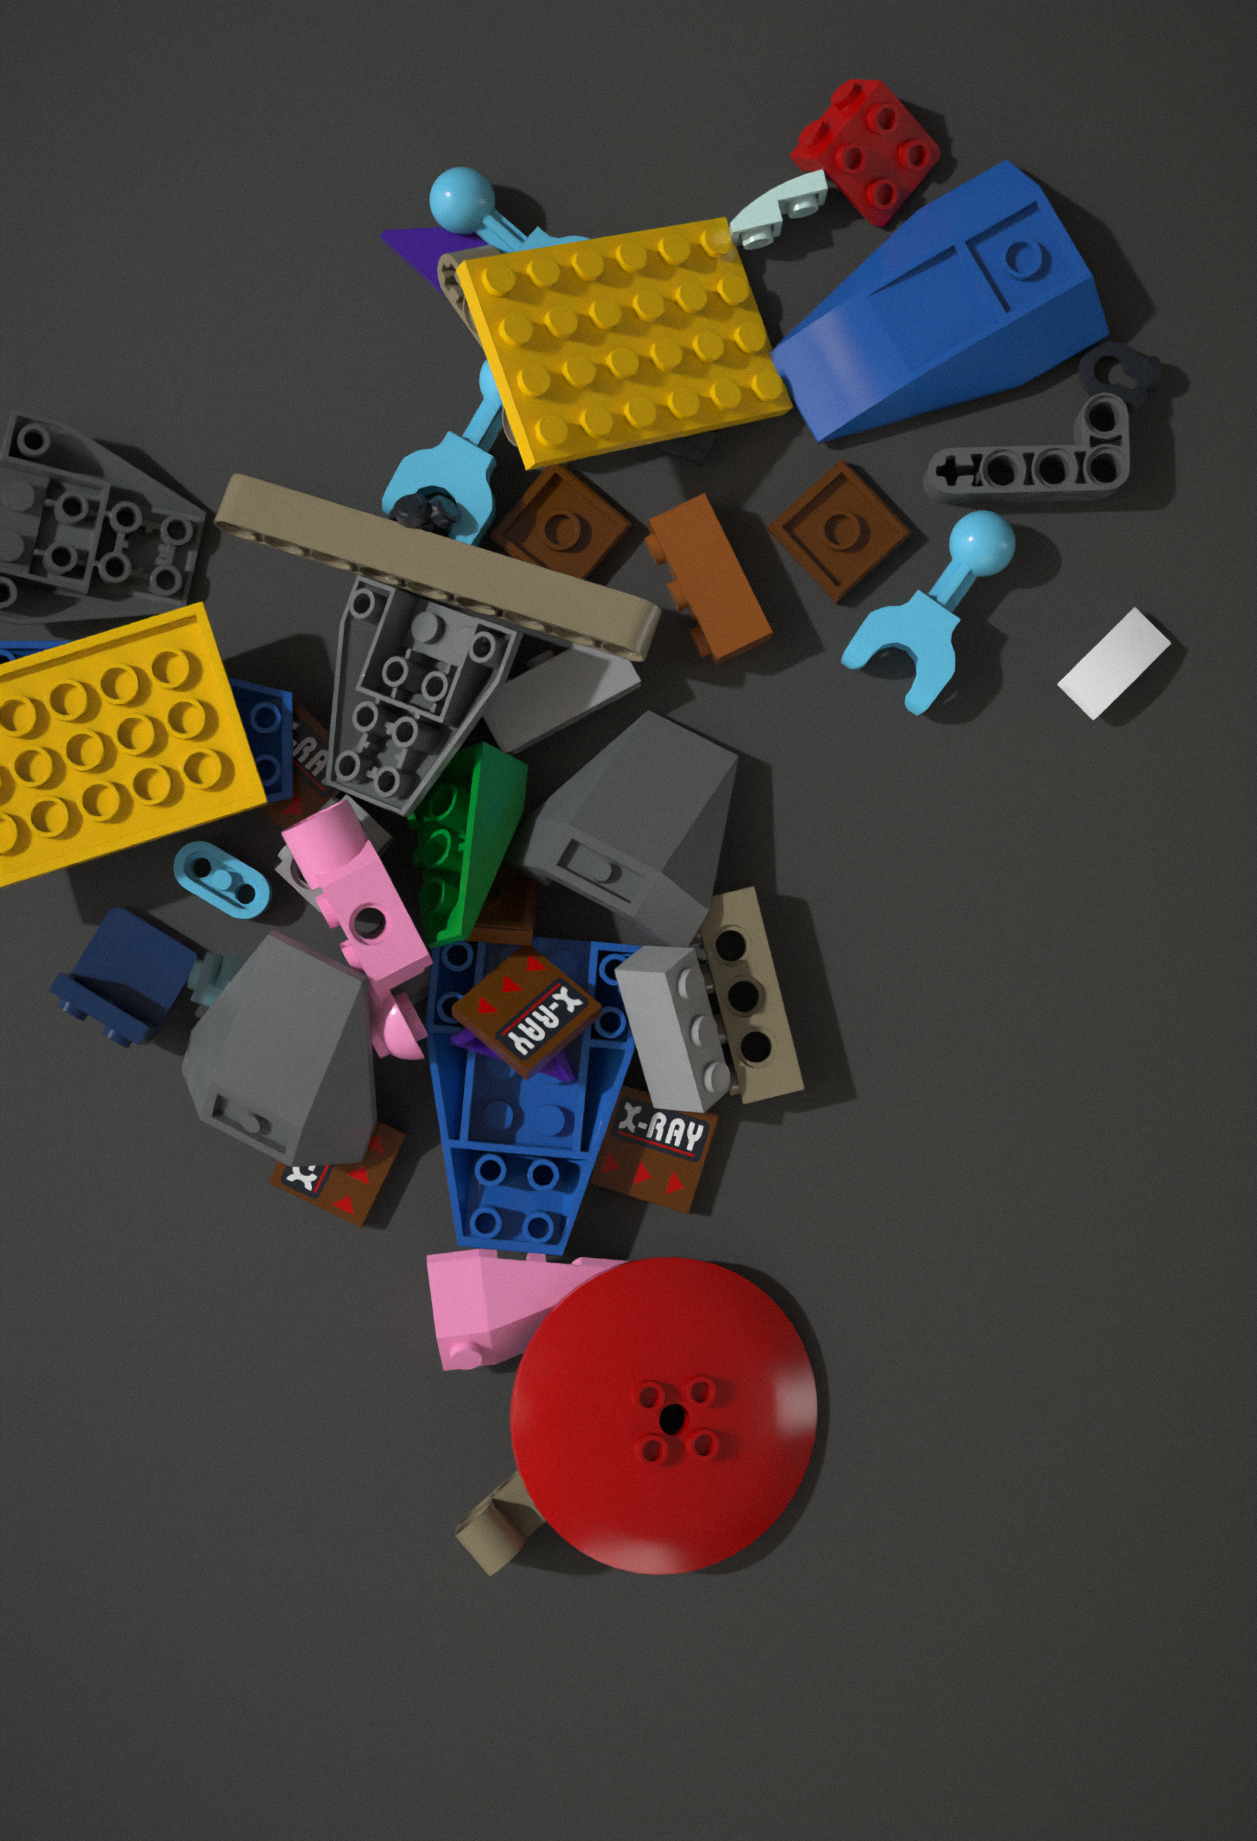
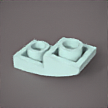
[729,169,828,250]

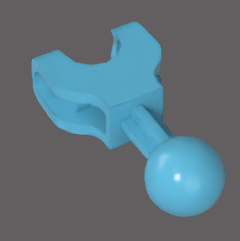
[429,167,589,254]
[382,359,503,547]
[841,510,1016,716]

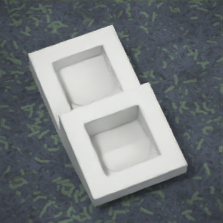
[1057,607,1171,720]

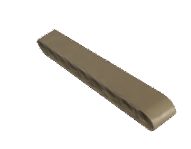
[214,474,662,662]

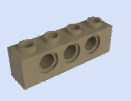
[692,886,805,1104]

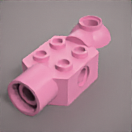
[281,799,433,1060]

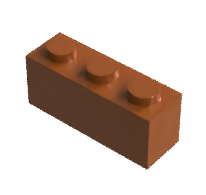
[644,493,773,666]

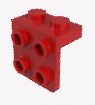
[788,79,941,227]

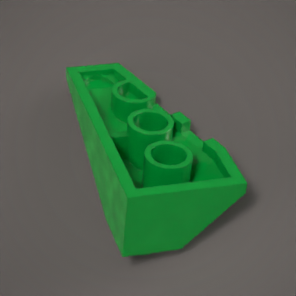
[407,741,528,949]

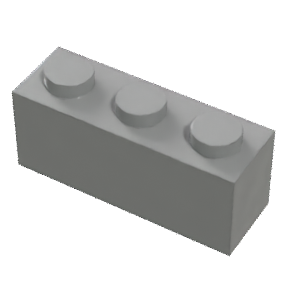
[482,642,641,756]
[614,946,731,1113]

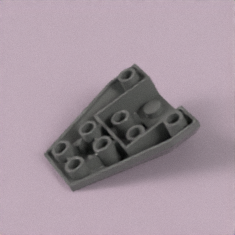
[0,409,206,626]
[325,575,523,818]
[502,710,739,948]
[181,929,377,1167]

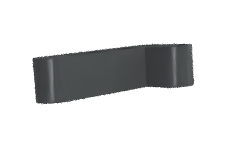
[923,392,1130,504]

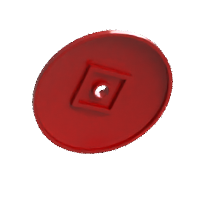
[510,1256,817,1575]

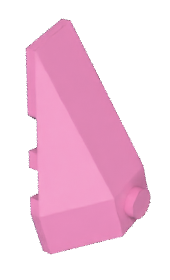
[427,1249,628,1371]

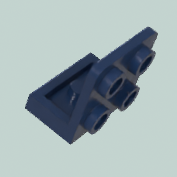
[48,907,200,1048]

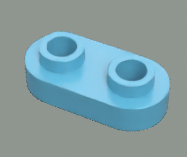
[173,841,272,920]

